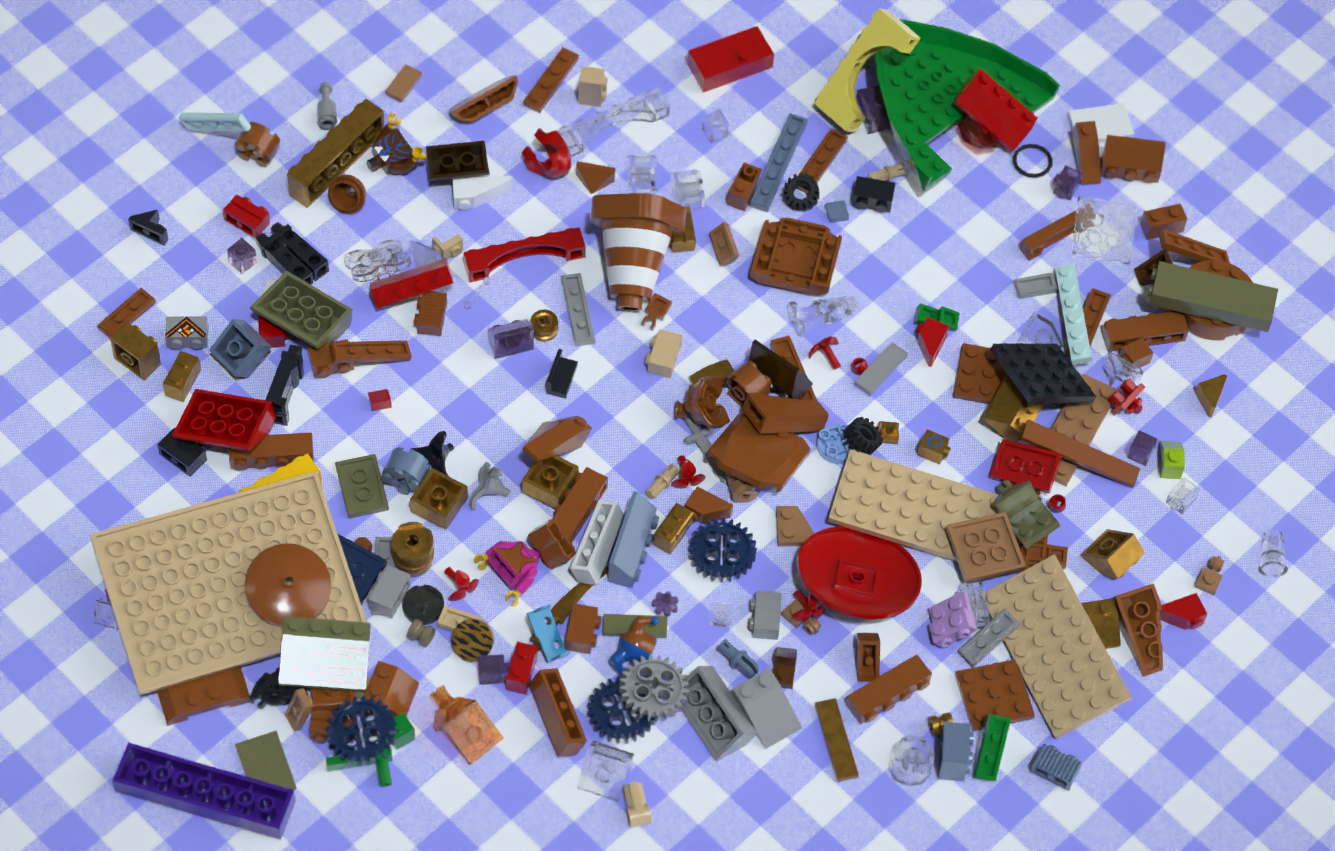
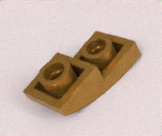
[689,359,734,385]

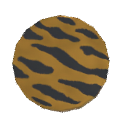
[451,618,495,661]

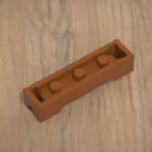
[1020,205,1096,261]

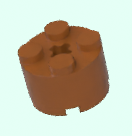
[234,122,280,167]
[724,361,772,408]

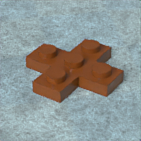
[1017,535,1068,571]

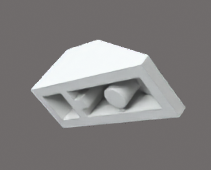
[453,176,512,210]

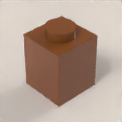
[1119,337,1154,373]

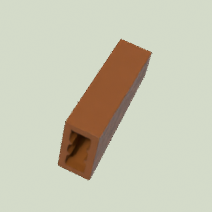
[742,393,829,434]

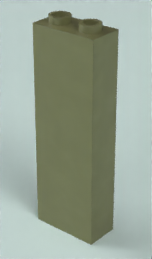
[1147,261,1278,332]

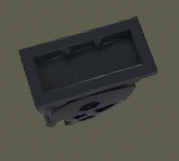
[249,667,309,709]

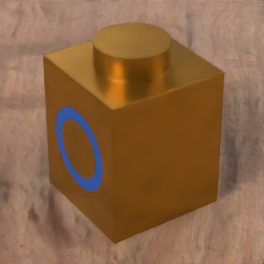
[917,429,951,465]

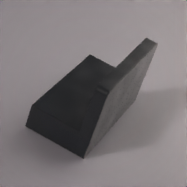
[547,349,578,399]

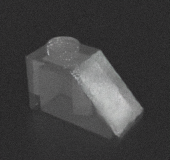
[409,240,444,268]

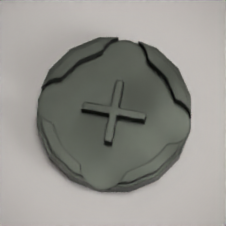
[402,585,444,625]

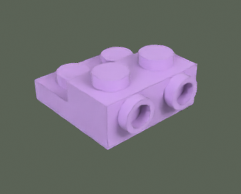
[928,591,977,647]

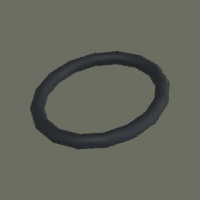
[1013,144,1053,178]

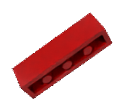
[370,258,454,308]

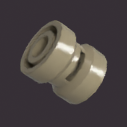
[407,619,436,647]

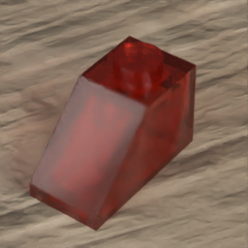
[957,115,999,149]

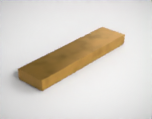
[814,698,859,782]

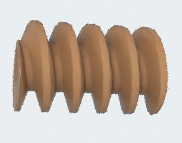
[726,473,758,503]

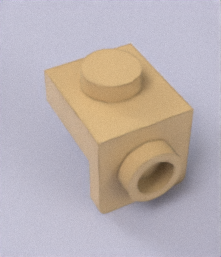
[431,234,463,260]

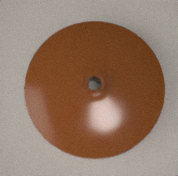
[245,543,331,628]

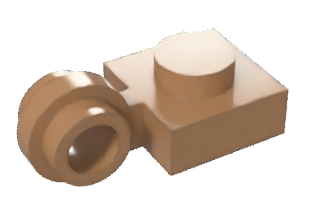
[1195,555,1225,596]
[781,599,821,635]

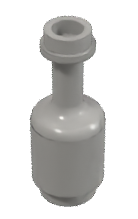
[317,82,337,130]

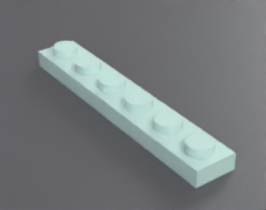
[1055,263,1092,365]

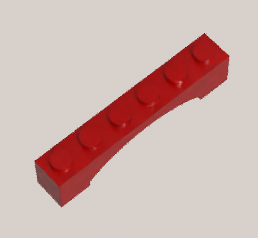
[463,227,586,283]

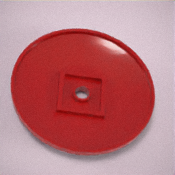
[797,526,922,619]

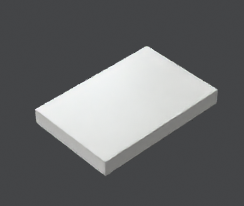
[1068,103,1134,143]

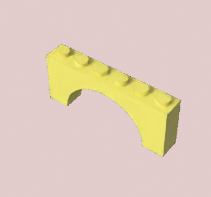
[814,8,920,133]

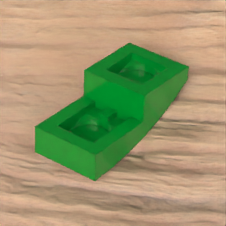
[915,303,960,331]

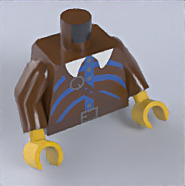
[367,112,426,175]

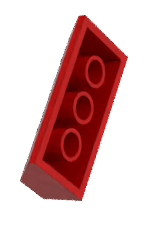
[954,68,1038,152]

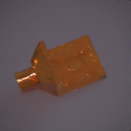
[430,685,504,765]

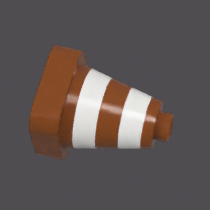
[590,193,687,311]

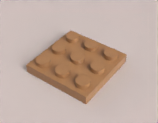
[946,512,1026,583]

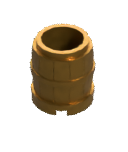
[391,522,434,577]

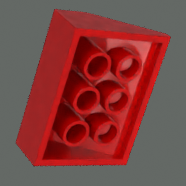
[172,389,276,451]

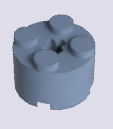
[381,447,430,495]

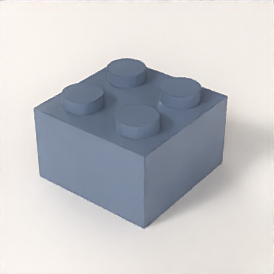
[209,319,272,378]
[938,722,974,781]

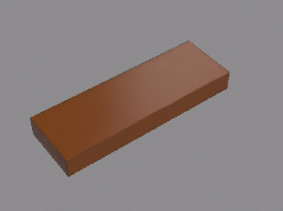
[97,288,156,339]

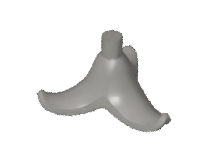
[469,462,510,510]

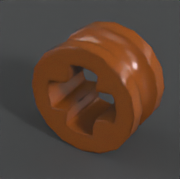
[675,400,686,419]

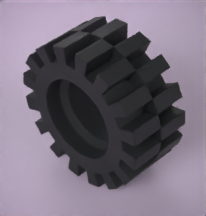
[783,173,820,212]
[844,417,883,455]

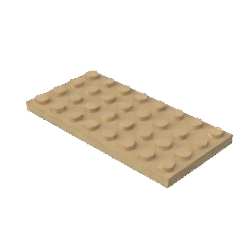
[827,449,999,562]
[980,554,1133,739]

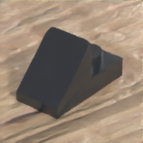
[128,210,169,246]

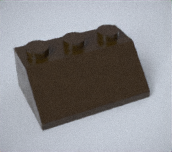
[426,140,489,181]
[748,339,813,400]

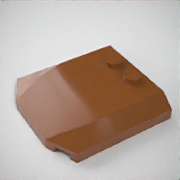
[750,217,842,296]
[707,413,811,491]
[157,666,250,726]

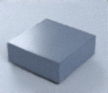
[825,200,849,223]

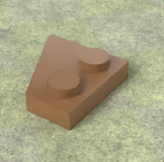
[776,506,815,546]

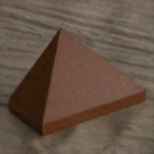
[576,161,616,194]

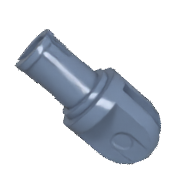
[717,639,759,678]

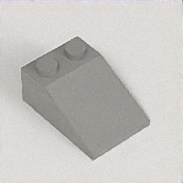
[732,668,802,750]

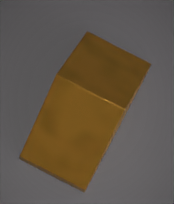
[1195,374,1228,418]

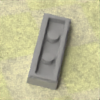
[854,342,908,396]
[958,608,1021,667]

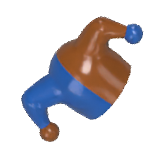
[610,616,659,678]

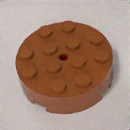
[1184,260,1253,341]

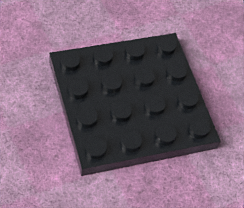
[990,343,1096,403]

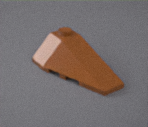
[522,415,592,462]
[1112,583,1163,677]

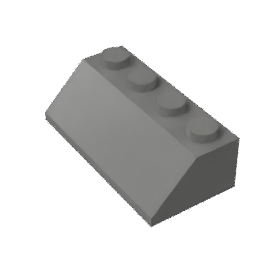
[682,666,758,761]

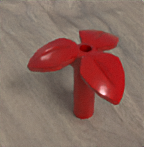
[809,336,841,370]
[671,455,706,489]
[444,567,479,601]
[792,590,825,621]

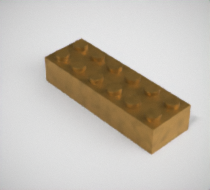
[287,98,385,208]

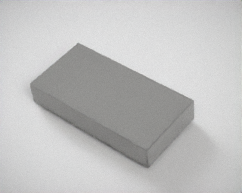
[1013,273,1058,299]

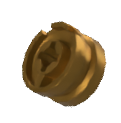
[530,309,559,342]

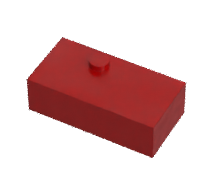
[687,25,774,93]

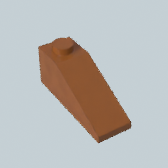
[1072,121,1101,185]

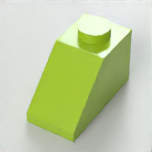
[1159,441,1185,479]

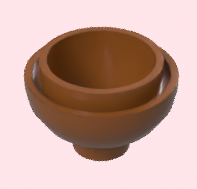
[328,175,367,214]

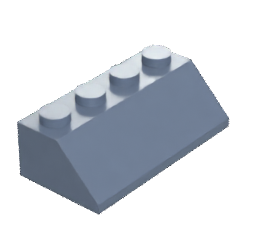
[608,491,659,588]

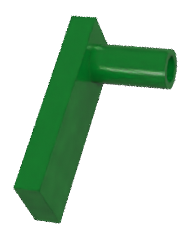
[973,713,1011,782]
[326,749,393,787]

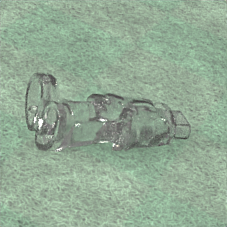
[787,296,860,337]

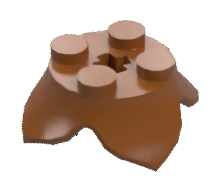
[685,375,730,429]

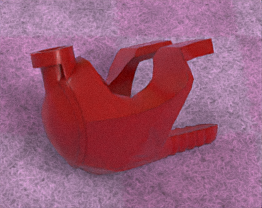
[521,128,572,178]

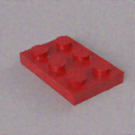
[990,439,1062,494]

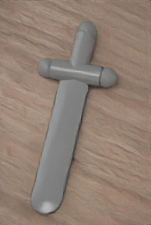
[684,417,728,483]

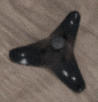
[410,431,454,476]

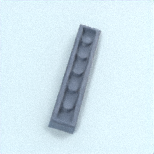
[749,113,808,213]

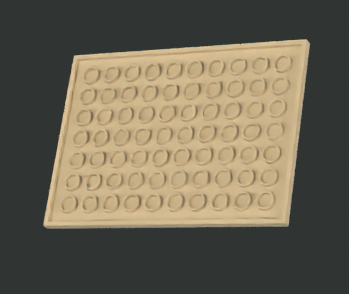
[90,471,367,696]

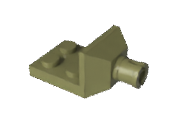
[994,480,1061,549]

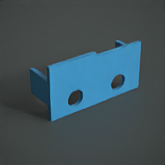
[526,604,570,663]

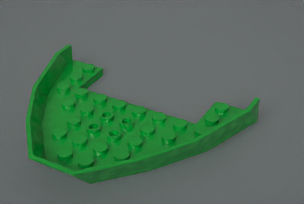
[875,19,1061,192]

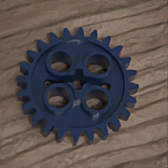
[689,517,757,582]
[588,676,655,744]
[326,695,397,765]

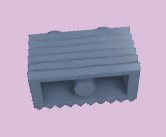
[1030,744,1083,791]

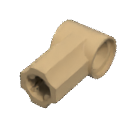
[623,782,652,827]

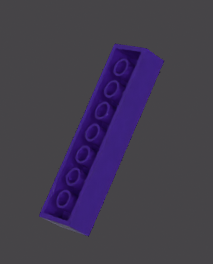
[112,742,296,840]

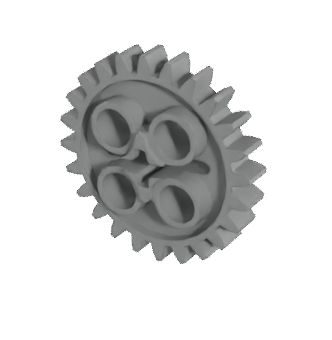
[619,654,689,721]

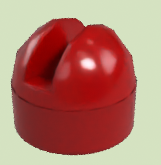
[851,357,868,375]
[1049,494,1066,513]

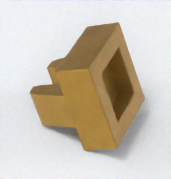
[878,421,899,444]

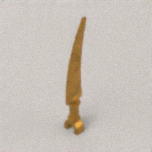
[530,566,609,651]

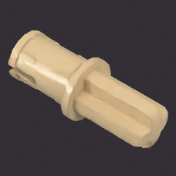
[868,162,907,181]
[646,464,680,499]

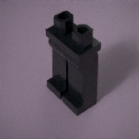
[256,222,329,285]
[265,344,304,426]

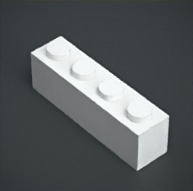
[570,500,625,585]

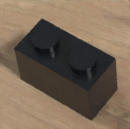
[852,176,896,213]
[157,428,207,477]

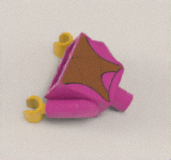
[474,541,541,607]

